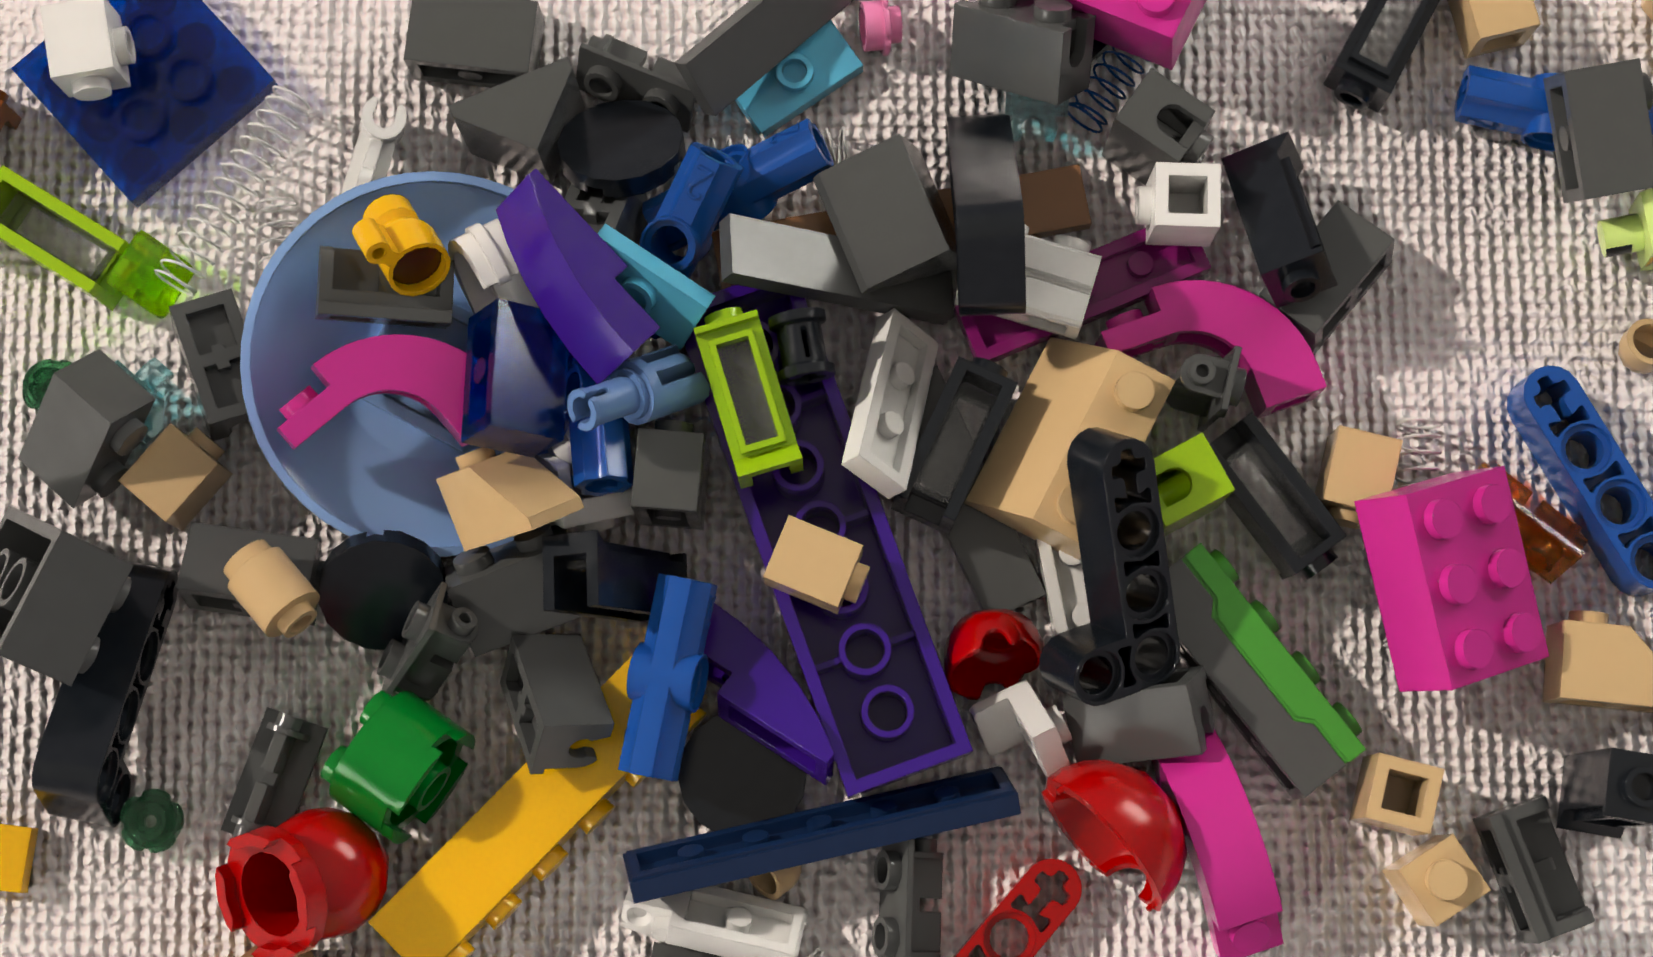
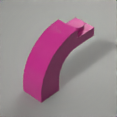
[1095,280,1327,419]
[277,334,518,450]
[1152,730,1284,957]

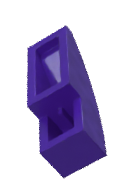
[496,169,660,384]
[704,603,834,785]

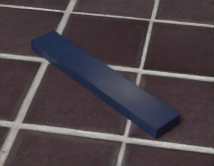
[623,766,1021,904]

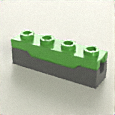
[1169,543,1366,800]

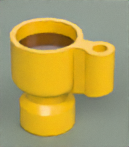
[352,194,451,297]

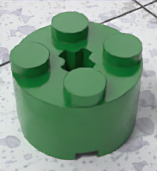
[321,690,476,844]

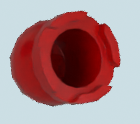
[215,807,389,957]

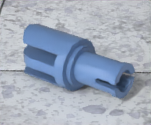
[567,344,710,431]

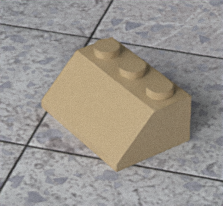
[964,337,1176,560]

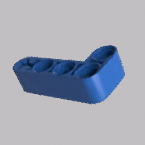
[1507,365,1653,596]

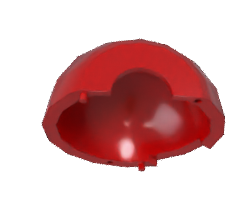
[1041,759,1188,913]

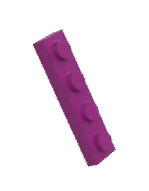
[954,228,1212,362]

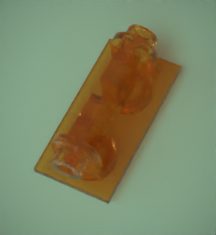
[1477,462,1588,584]

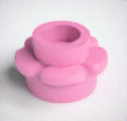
[859,0,902,56]

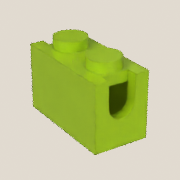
[1154,432,1235,536]

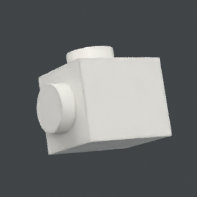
[40,0,136,101]
[1135,162,1221,247]

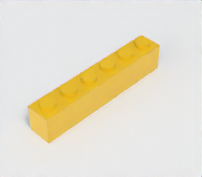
[368,656,708,957]

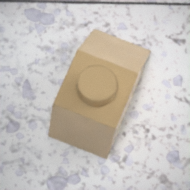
[436,443,584,552]
[1542,610,1653,714]

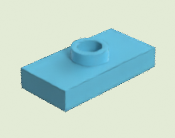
[734,20,863,139]
[597,223,715,350]

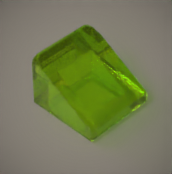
[106,230,194,319]

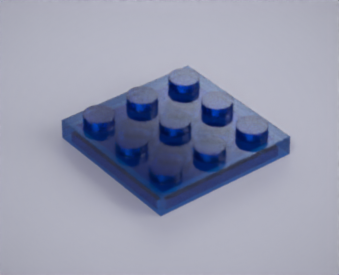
[11,0,278,208]

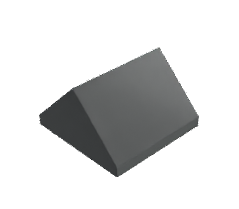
[448,57,585,185]
[813,134,957,294]

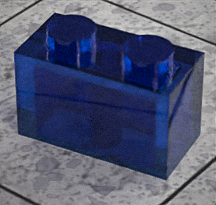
[461,298,573,458]

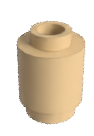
[223,539,320,638]

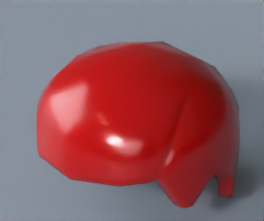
[944,609,1044,700]

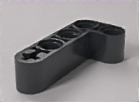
[947,114,1026,317]
[1039,427,1180,706]
[32,561,178,828]

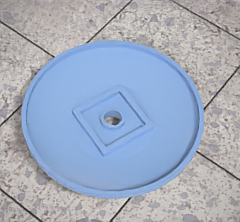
[240,171,629,557]

